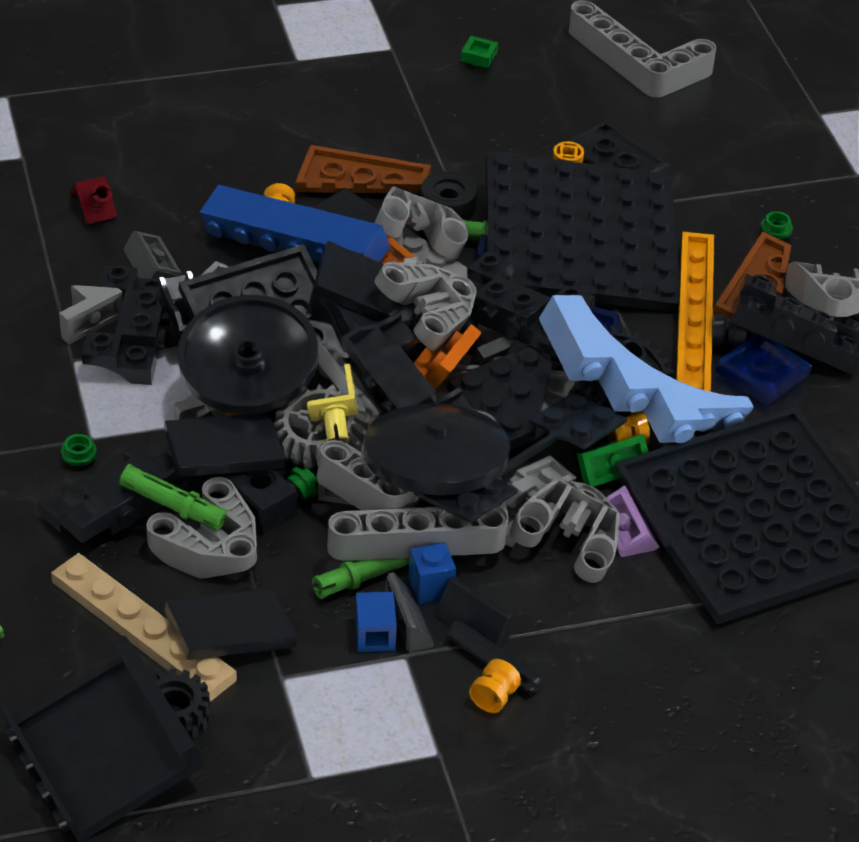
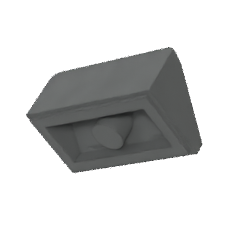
[123,231,182,279]
[386,572,434,653]

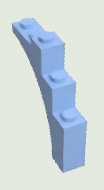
[539,295,753,443]

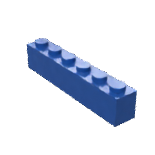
[199,185,390,263]

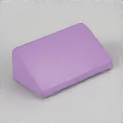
[606,486,660,557]

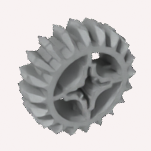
[273,384,369,470]

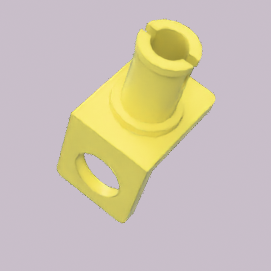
[307,364,358,444]

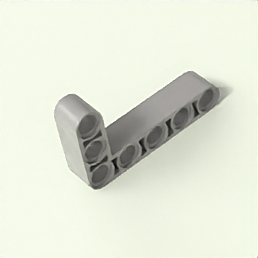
[569,0,716,97]
[316,411,496,510]
[327,477,508,561]

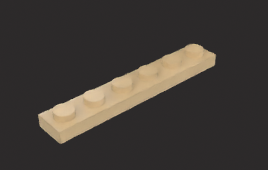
[51,553,237,702]

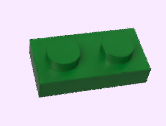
[576,434,648,487]

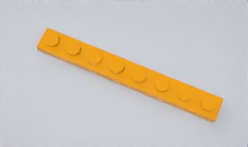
[676,232,714,392]

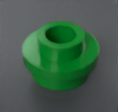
[761,211,793,240]
[61,434,97,466]
[286,467,319,501]

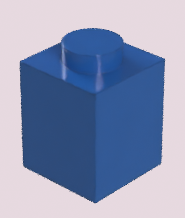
[408,542,456,605]
[355,592,397,652]

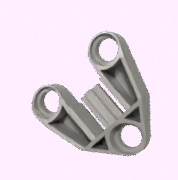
[374,186,468,259]
[785,261,859,317]
[374,262,477,351]
[146,477,257,579]
[510,479,620,583]

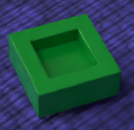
[461,36,498,68]

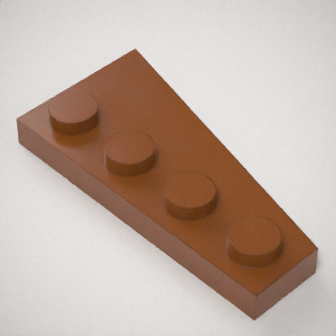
[295,145,431,194]
[713,232,791,343]

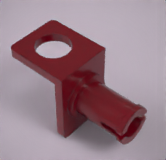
[70,176,117,225]

